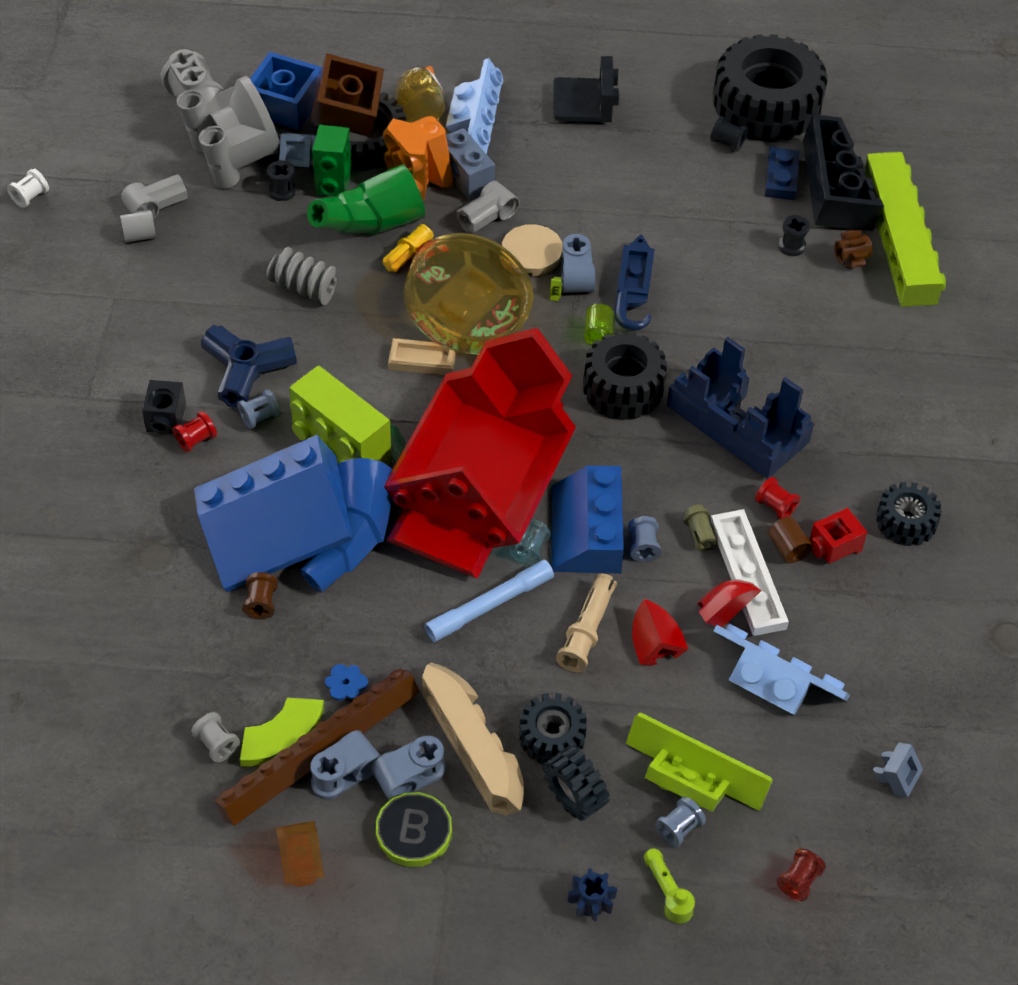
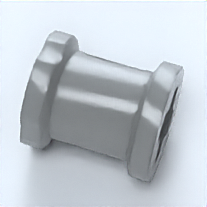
[191,712,240,763]

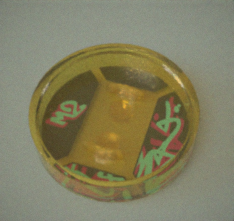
[403,233,533,355]

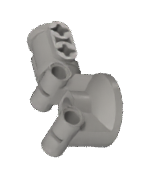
[161,49,280,188]

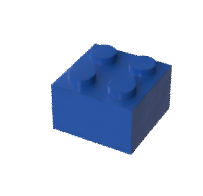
[250,52,321,130]

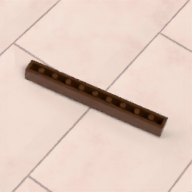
[214,668,420,826]

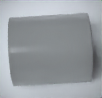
[120,210,156,243]

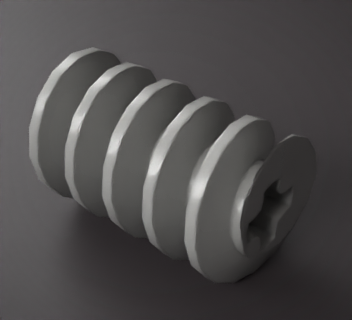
[266,247,337,305]

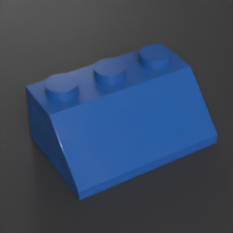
[552,466,623,574]

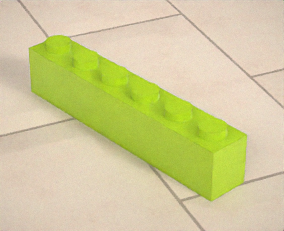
[863,152,946,307]

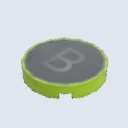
[376,792,452,867]

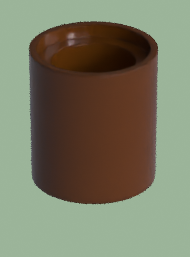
[768,517,813,563]

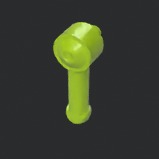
[643,848,695,924]

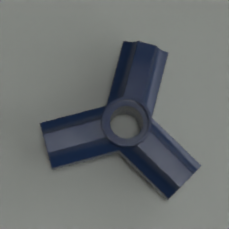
[201,325,297,408]

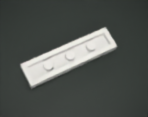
[710,509,789,636]

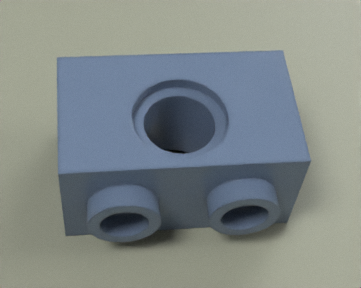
[446,128,495,201]

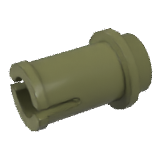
[683,504,717,551]

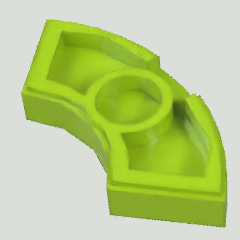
[240,698,324,767]

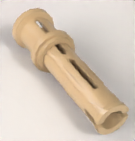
[556,573,617,672]

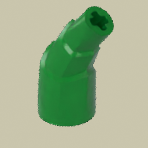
[307,164,426,236]

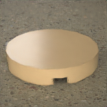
[502,225,563,276]

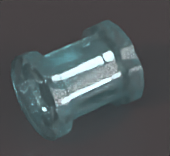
[510,519,551,566]

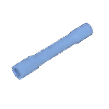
[424,559,554,643]

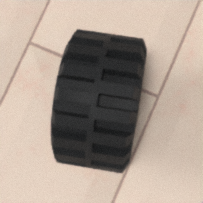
[583,331,667,419]

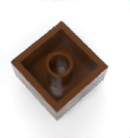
[310,53,384,137]

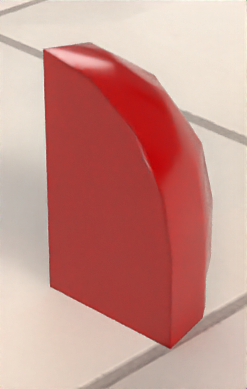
[697,579,762,627]
[632,599,688,666]

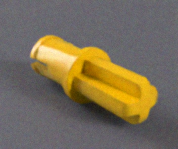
[382,224,434,272]

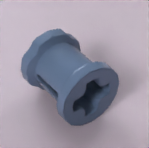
[237,389,281,429]
[628,516,662,562]
[655,797,706,848]

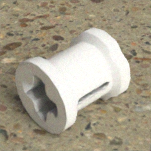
[7,169,49,208]

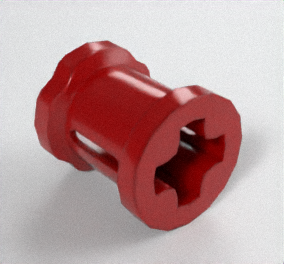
[172,411,217,453]
[755,477,801,520]

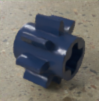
[568,868,617,922]

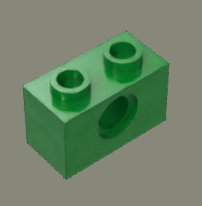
[312,125,351,196]

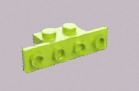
[625,712,773,812]

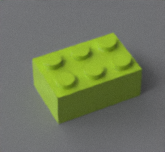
[289,365,392,465]

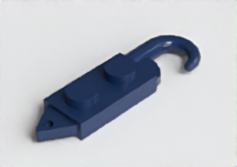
[614,234,655,331]

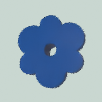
[325,664,368,701]

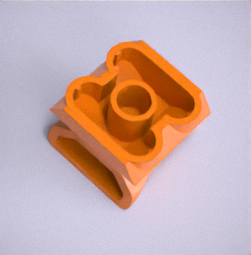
[383,116,453,199]

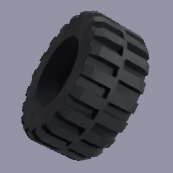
[713,34,828,141]

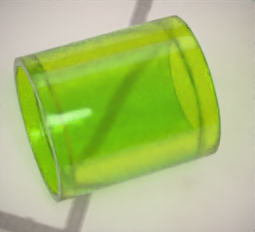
[584,304,614,345]

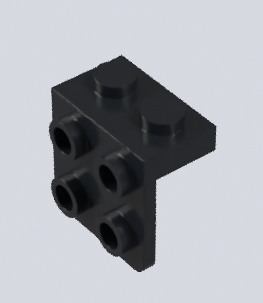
[553,56,619,122]

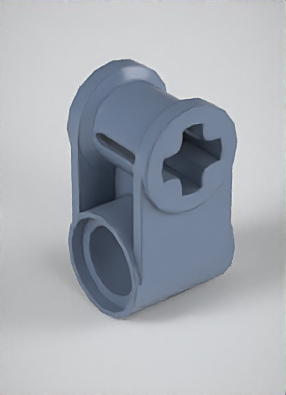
[561,234,595,293]
[311,730,381,799]
[371,736,446,801]

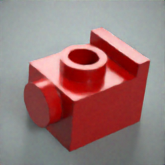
[809,507,868,564]

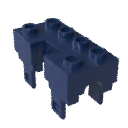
[666,337,814,479]

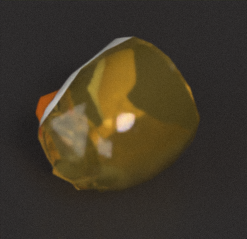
[395,66,445,123]

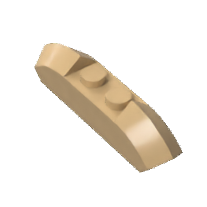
[422,662,524,816]

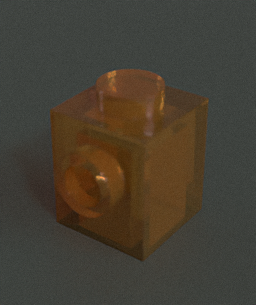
[276,820,324,886]

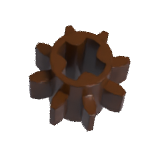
[834,230,872,268]

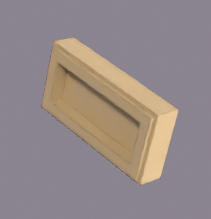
[388,338,456,375]

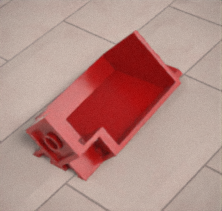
[384,328,576,579]

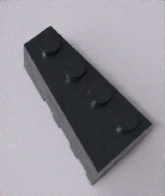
[803,114,884,231]

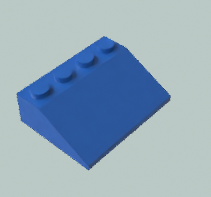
[194,435,353,592]

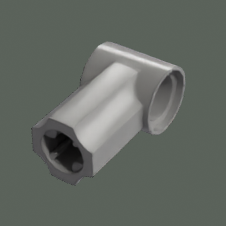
[121,174,188,219]
[457,181,520,234]

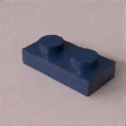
[765,147,800,200]

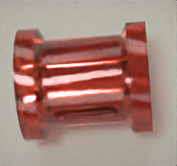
[777,848,826,901]

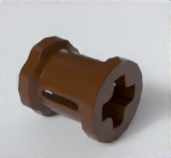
[242,572,278,620]

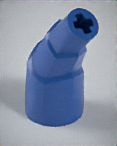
[300,458,392,593]

